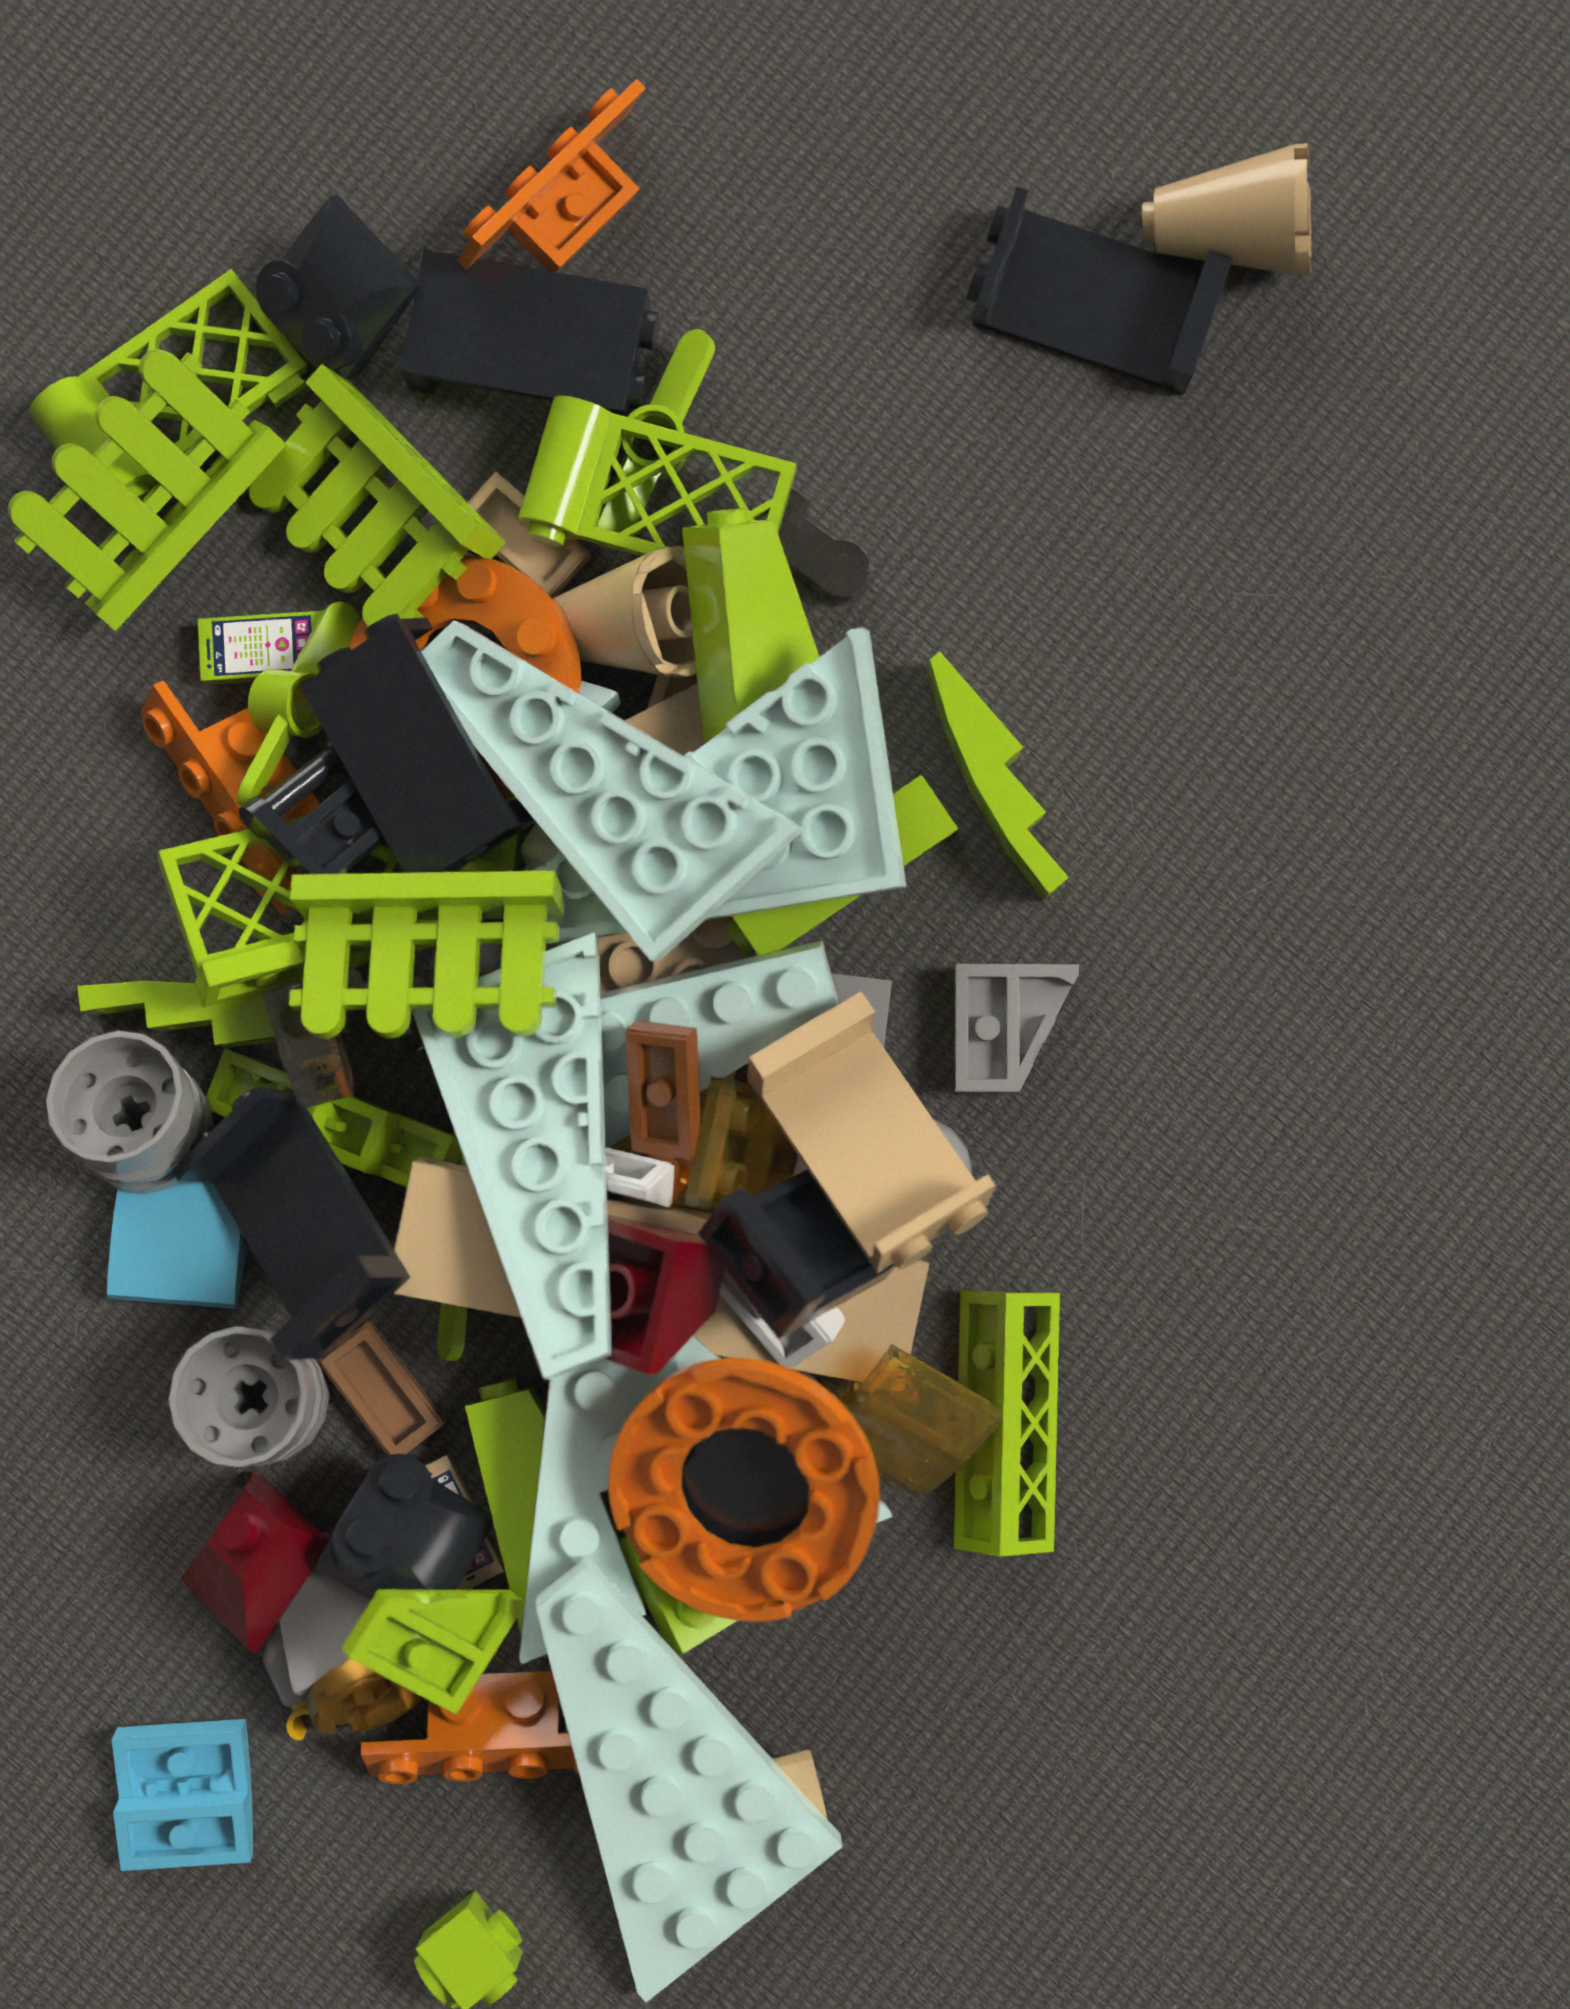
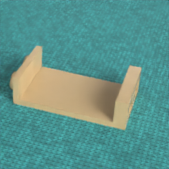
[747,991,995,1273]

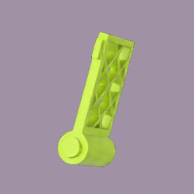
[29,269,309,501]
[518,395,797,556]

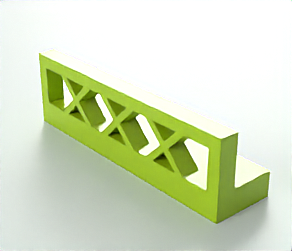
[954,1290,1060,1557]

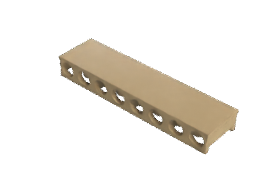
[394,1156,929,1390]

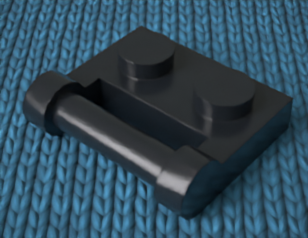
[239,737,385,875]

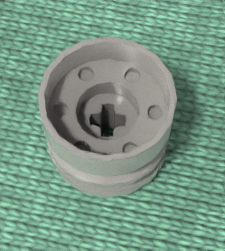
[46,1031,214,1194]
[169,1326,329,1467]

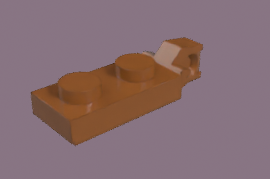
[625,1020,702,1202]

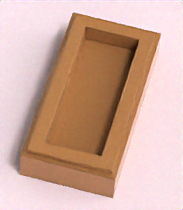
[317,1321,447,1455]

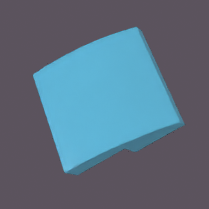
[107,1181,247,1309]
[111,1719,253,1871]

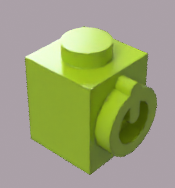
[415,1890,523,2009]

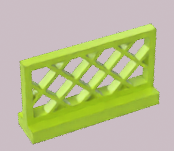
[157,815,438,1008]

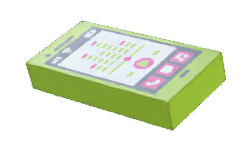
[198,611,322,685]

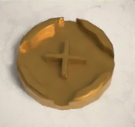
[306,1659,423,1735]

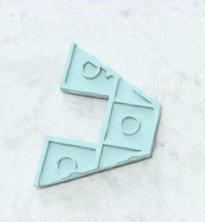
[519,1335,892,1664]

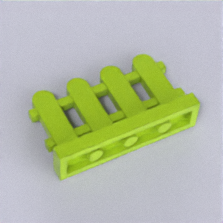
[8,349,287,631]
[249,364,507,627]
[289,871,565,1039]

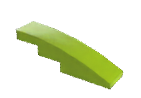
[927,651,1069,901]
[77,981,353,1049]
[206,1048,462,1188]

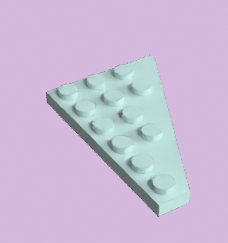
[532,627,906,944]
[536,1556,843,2002]

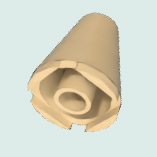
[1142,143,1311,275]
[553,546,697,678]

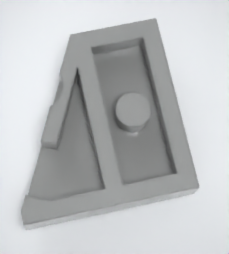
[954,964,1079,1093]

